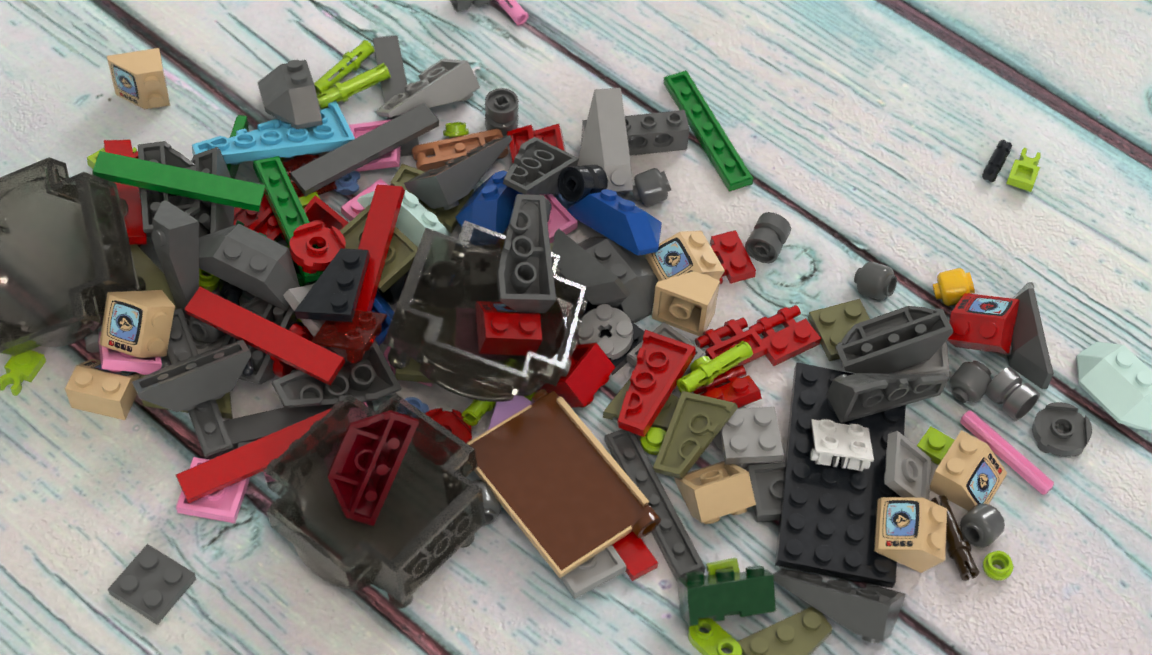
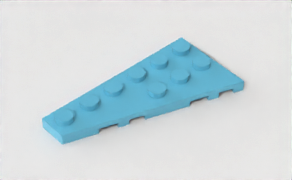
[192,101,355,164]

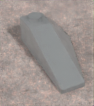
[376,59,480,117]
[577,88,633,194]

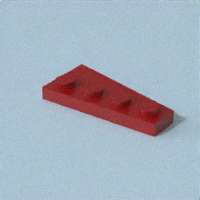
[618,330,696,437]

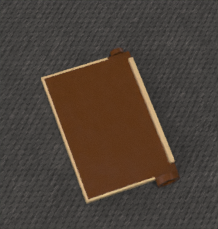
[459,389,661,578]

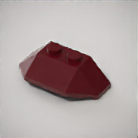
[327,410,419,526]

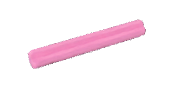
[960,410,1054,495]

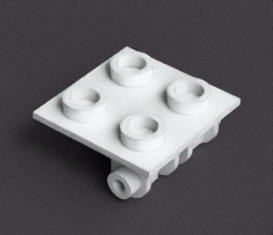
[810,419,874,471]

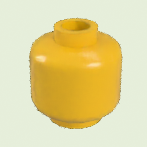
[932,268,975,306]

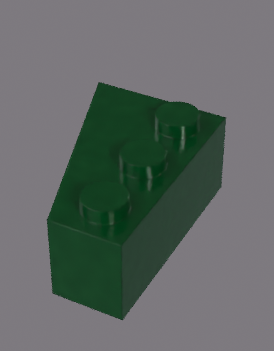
[677,566,776,626]

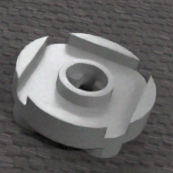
[577,304,633,360]

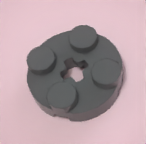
[1032,402,1092,457]

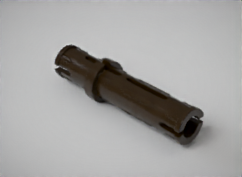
[931,495,980,581]

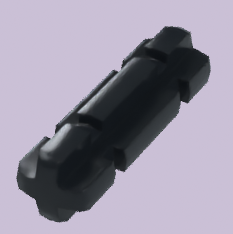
[982,140,1012,182]

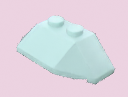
[357,190,450,269]
[1076,342,1152,434]

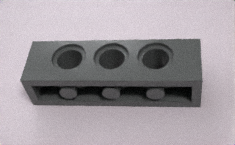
[581,110,690,156]

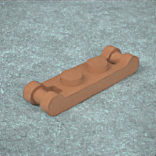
[411,129,509,172]

